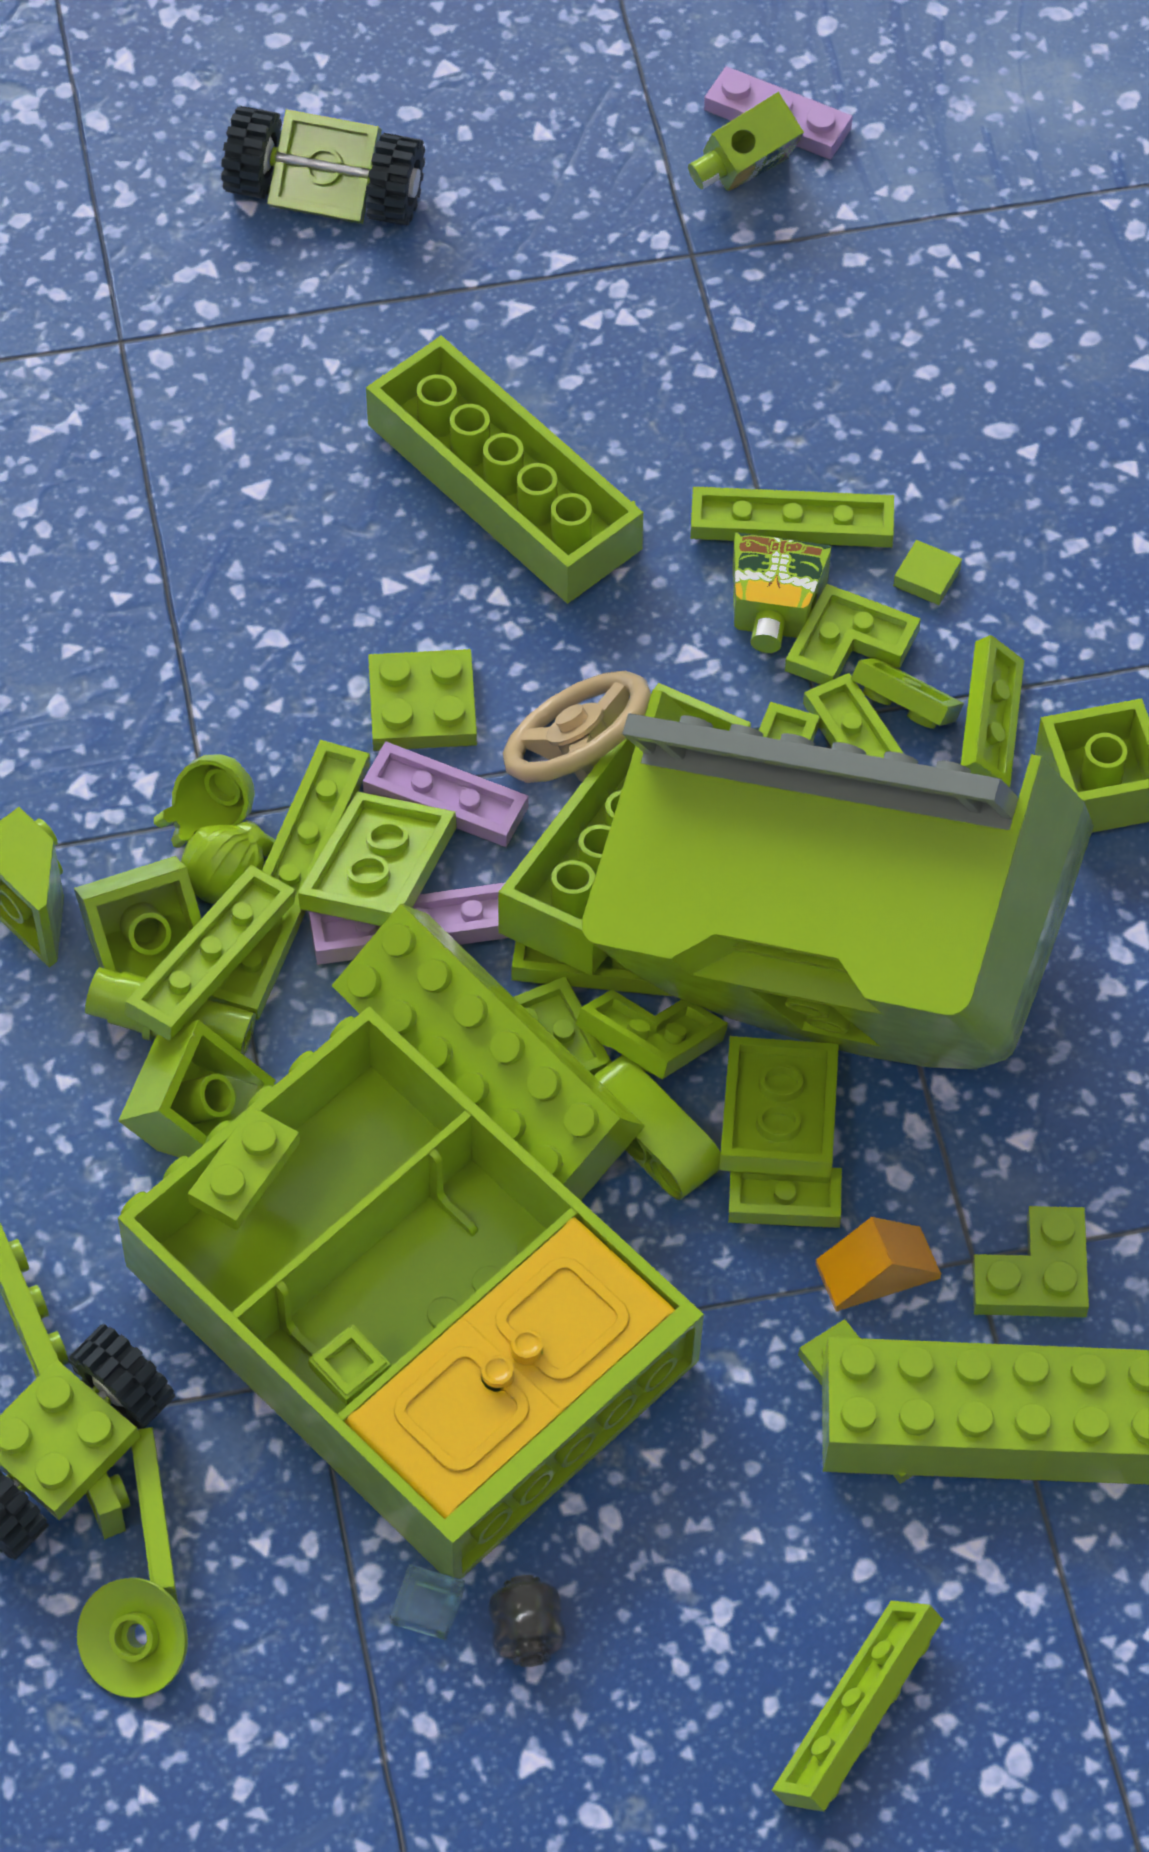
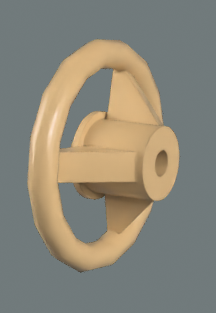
[502,671,651,783]

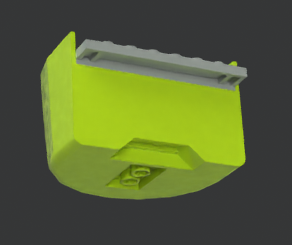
[581,689,1094,1070]

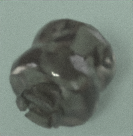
[488,1575,566,1667]

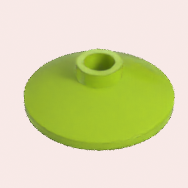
[77,1578,188,1698]

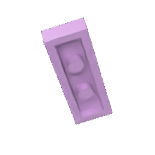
[704,66,853,160]
[363,742,528,847]

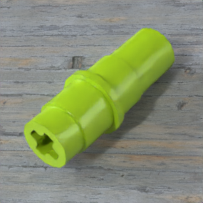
[85,967,256,1056]

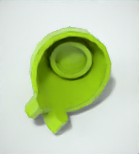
[154,754,255,848]
[181,820,275,904]

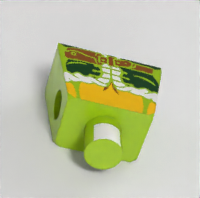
[688,92,804,191]
[733,532,831,653]

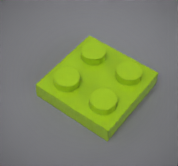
[368,649,477,751]

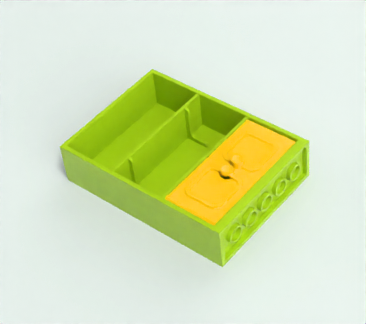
[118,1006,704,1586]

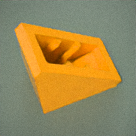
[816,1217,941,1312]

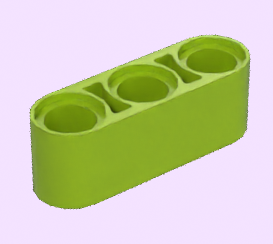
[593,1055,721,1200]

